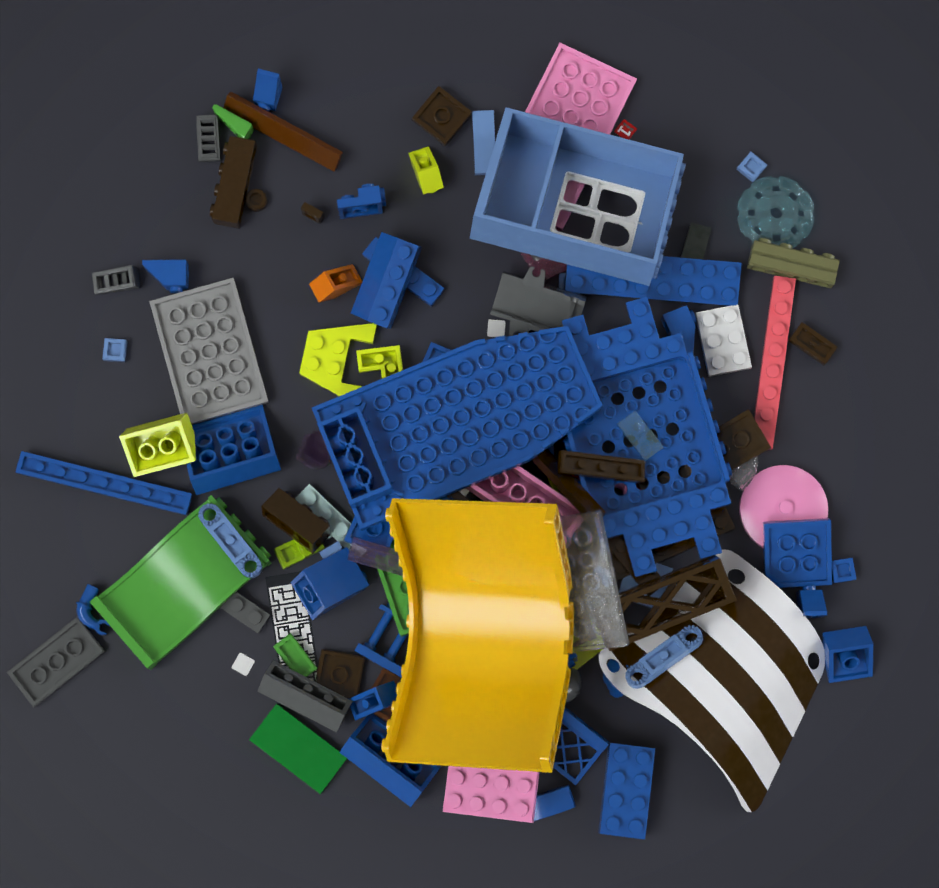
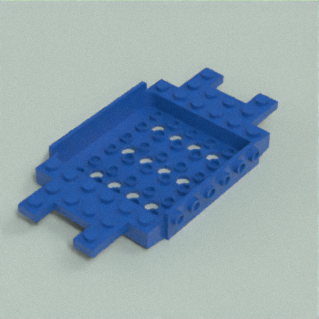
[562,297,732,577]

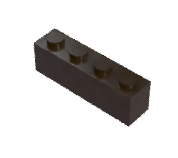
[209,136,257,229]

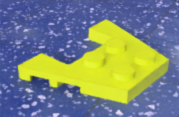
[299,323,377,397]

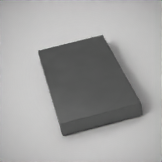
[6,616,106,708]

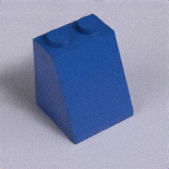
[290,547,369,621]

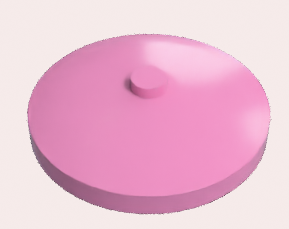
[739,465,828,548]

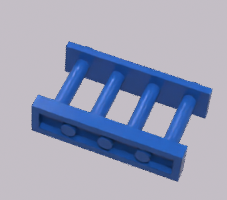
[354,603,407,678]

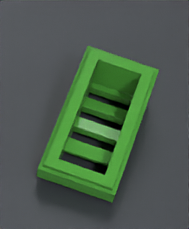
[212,104,254,139]

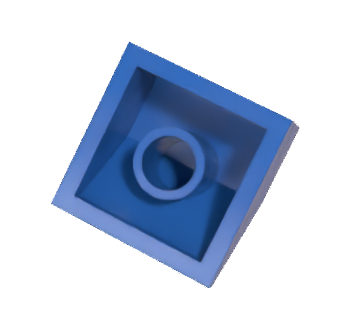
[822,626,873,683]

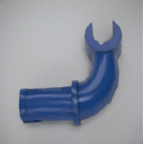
[76,584,111,636]

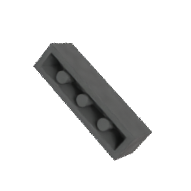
[257,660,353,732]

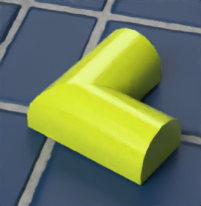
[356,345,403,379]

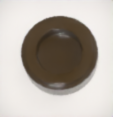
[245,189,267,212]

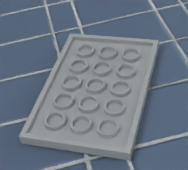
[149,278,269,424]

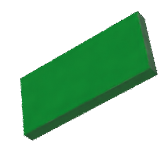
[249,704,347,794]

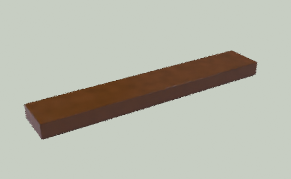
[223,91,343,172]

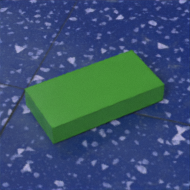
[273,633,318,677]

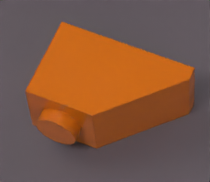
[309,264,362,303]

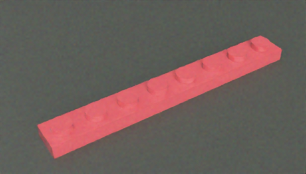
[754,276,796,450]

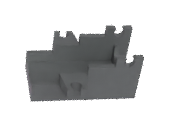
[490,266,587,336]

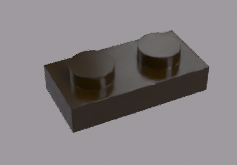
[788,322,837,366]

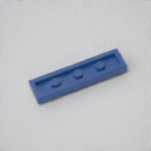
[362,237,444,307]

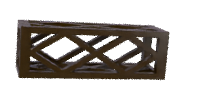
[590,555,737,651]

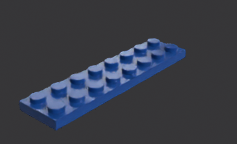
[564,256,741,306]

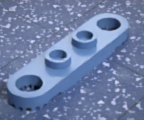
[198,504,262,578]
[625,625,703,689]

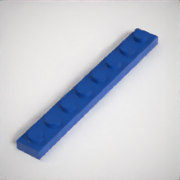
[15,451,193,516]

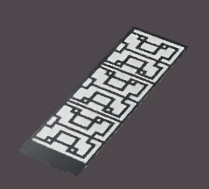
[265,571,318,681]

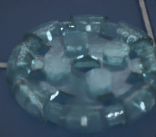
[737,176,815,248]

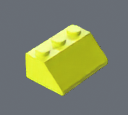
[119,413,196,477]

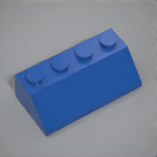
[351,232,422,329]
[339,714,441,807]

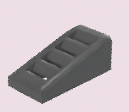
[196,115,221,162]
[92,265,141,295]

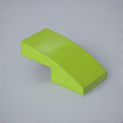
[274,540,325,570]

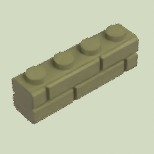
[747,238,840,289]

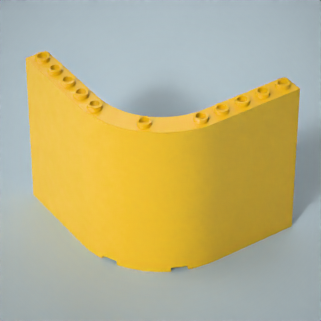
[381,498,574,773]

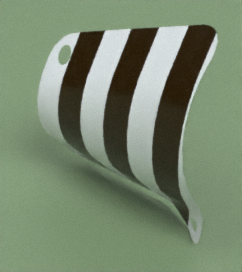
[599,549,825,812]

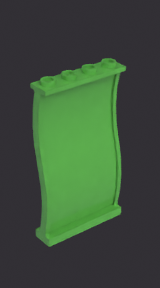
[90,495,272,670]

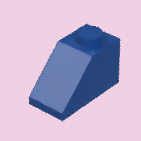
[253,69,283,112]
[142,260,189,293]
[796,586,827,618]
[349,681,397,720]

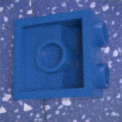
[337,184,386,219]

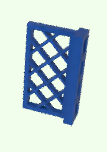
[553,707,609,785]

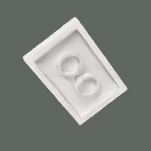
[695,305,752,377]

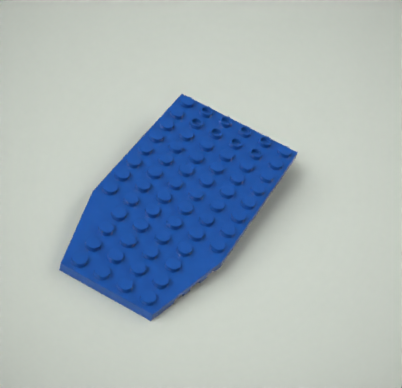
[312,326,603,531]

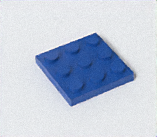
[763,518,832,588]

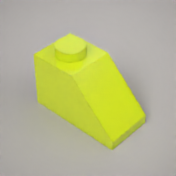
[408,146,444,195]

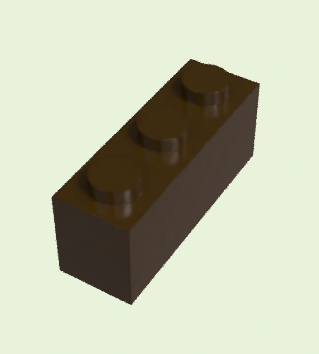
[262,488,330,554]

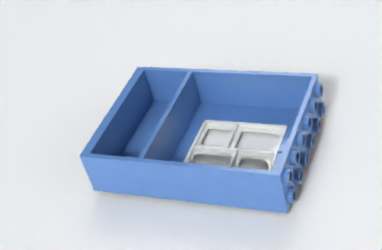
[470,107,686,286]

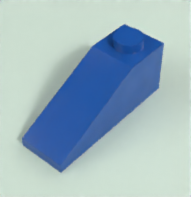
[661,305,697,353]

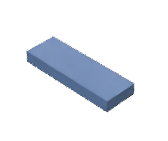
[472,110,495,175]

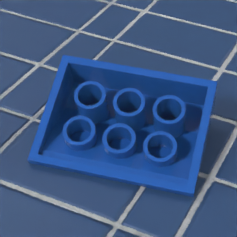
[186,405,281,495]

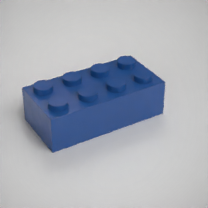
[598,743,655,840]

